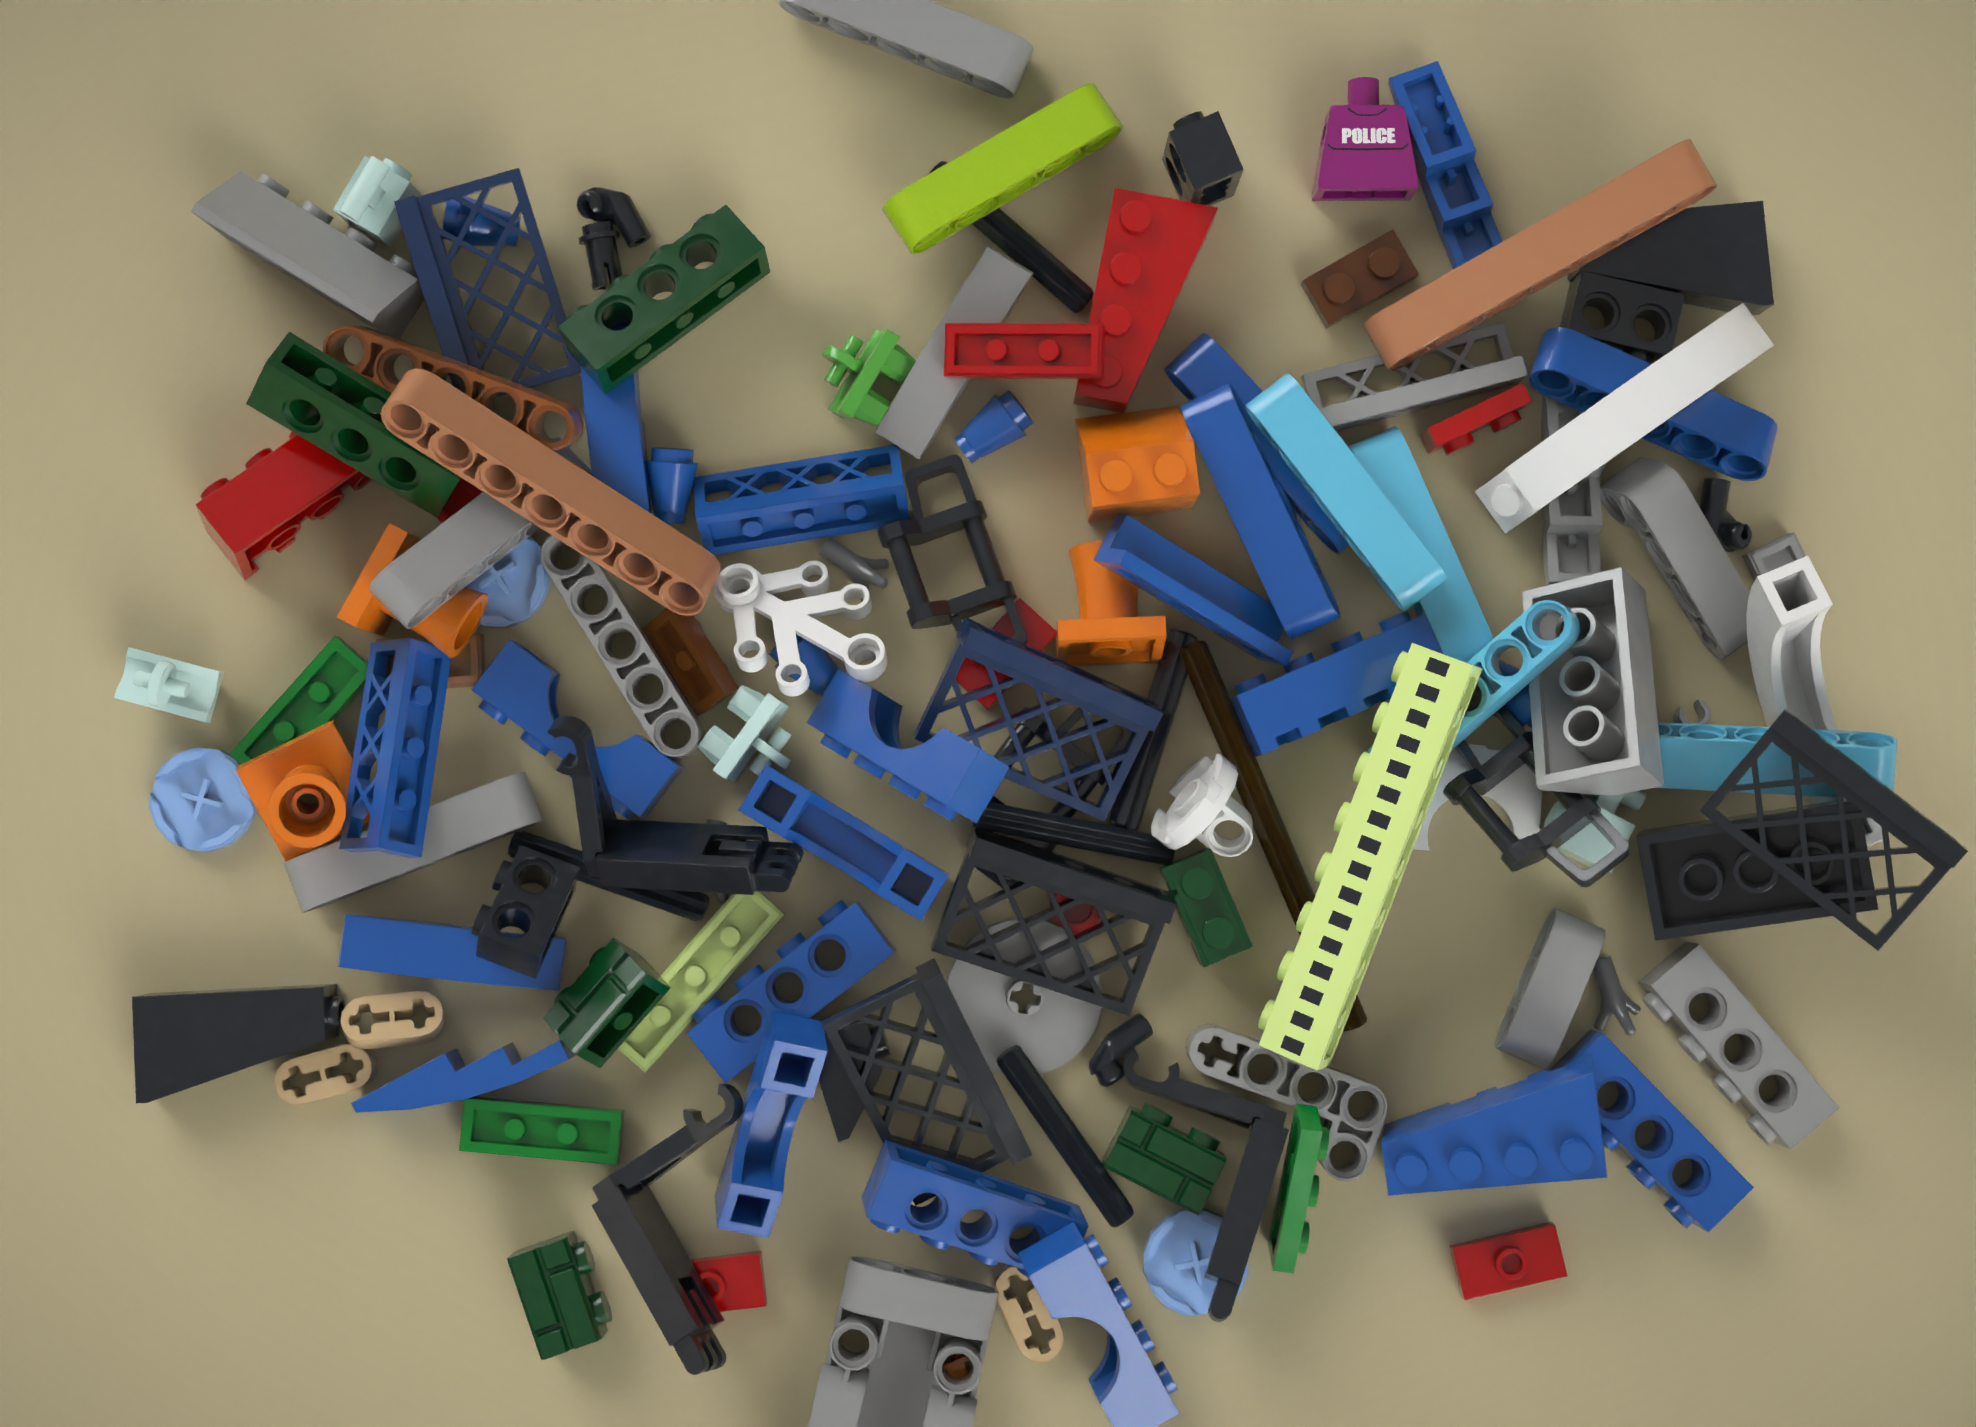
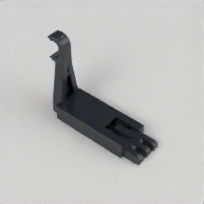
[547,716,804,895]
[1123,1048,1289,1322]
[591,1084,743,1375]

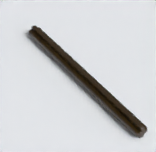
[1179,640,1367,1032]

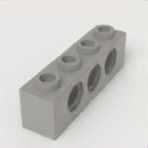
[1638,942,1839,1149]

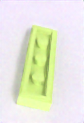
[618,891,786,1073]

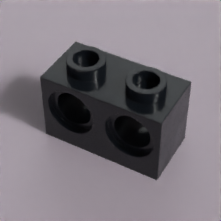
[1162,111,1244,206]
[1560,271,1685,364]
[471,845,580,979]

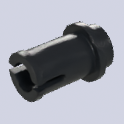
[579,221,623,290]

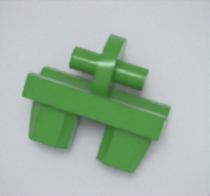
[822,329,916,425]

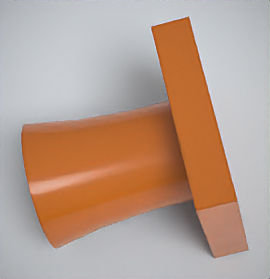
[337,523,488,659]
[1056,540,1167,666]
[236,720,370,862]

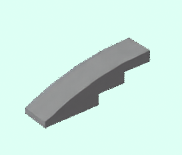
[875,246,1034,459]
[1541,395,1604,586]

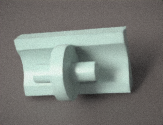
[114,647,224,723]
[698,685,792,783]

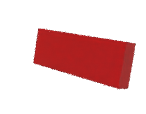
[944,323,1105,379]

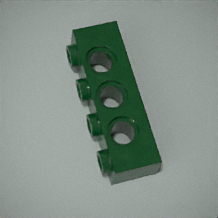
[558,205,770,394]
[246,332,461,518]

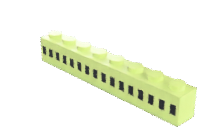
[1258,643,1482,1071]

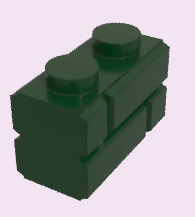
[1159,848,1253,967]
[543,938,671,1068]
[1101,1102,1227,1215]
[507,1231,612,1360]

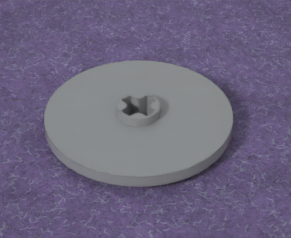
[947,918,1102,1074]

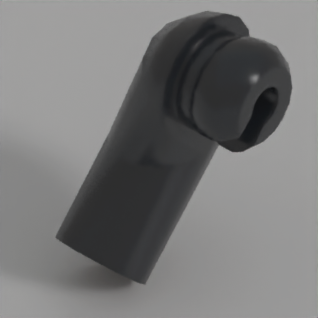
[577,187,651,248]
[1700,478,1752,552]
[1089,1013,1153,1087]

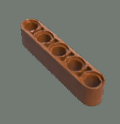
[323,326,584,451]

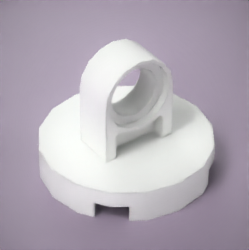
[1151,753,1253,857]

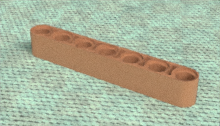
[1363,139,1717,371]
[380,369,721,616]

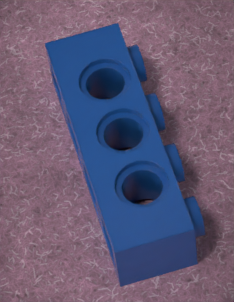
[687,900,896,1084]
[1549,1029,1754,1232]
[862,1140,1089,1278]

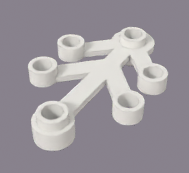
[714,561,888,696]

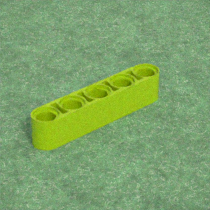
[882,83,1123,255]

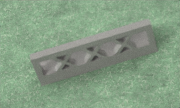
[1301,322,1528,432]

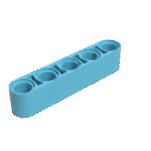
[1244,373,1447,612]
[1348,426,1494,663]
[1367,600,1580,753]
[1655,722,1897,798]

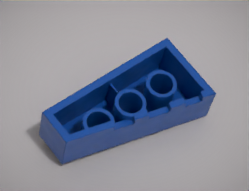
[1231,611,1443,757]
[1381,1054,1607,1196]

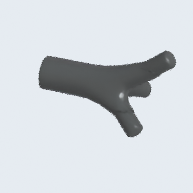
[819,537,889,602]
[1593,956,1641,1036]

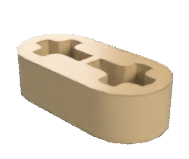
[340,991,445,1049]
[274,1043,378,1105]
[995,1265,1064,1363]

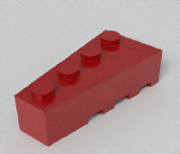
[1073,188,1218,413]
[195,432,372,580]

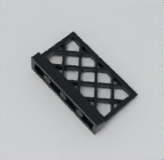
[1700,709,1968,951]
[931,825,1177,1016]
[821,958,1032,1206]

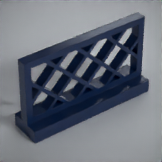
[394,168,581,398]
[913,617,1163,822]

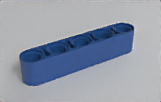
[1529,327,1777,481]
[1164,333,1349,554]
[1181,382,1341,640]

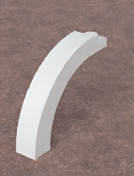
[1475,303,1774,534]
[1746,556,1883,847]

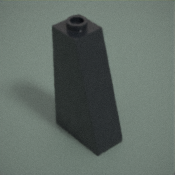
[1567,201,1774,316]
[132,984,345,1104]

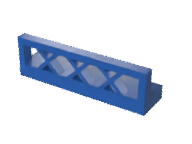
[694,445,910,555]
[1093,513,1294,666]
[339,638,451,858]

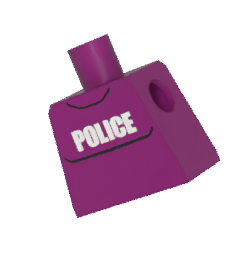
[1312,77,1418,201]

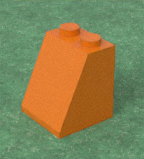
[1075,406,1200,522]

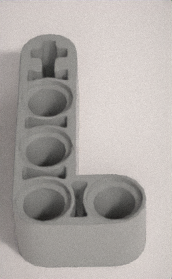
[1600,457,1750,660]
[1185,1023,1388,1182]

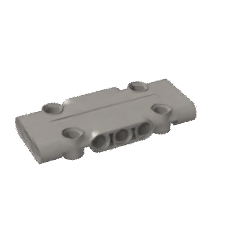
[808,1256,999,1427]

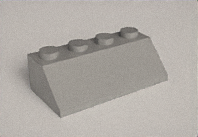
[191,171,425,339]
[1522,567,1664,796]

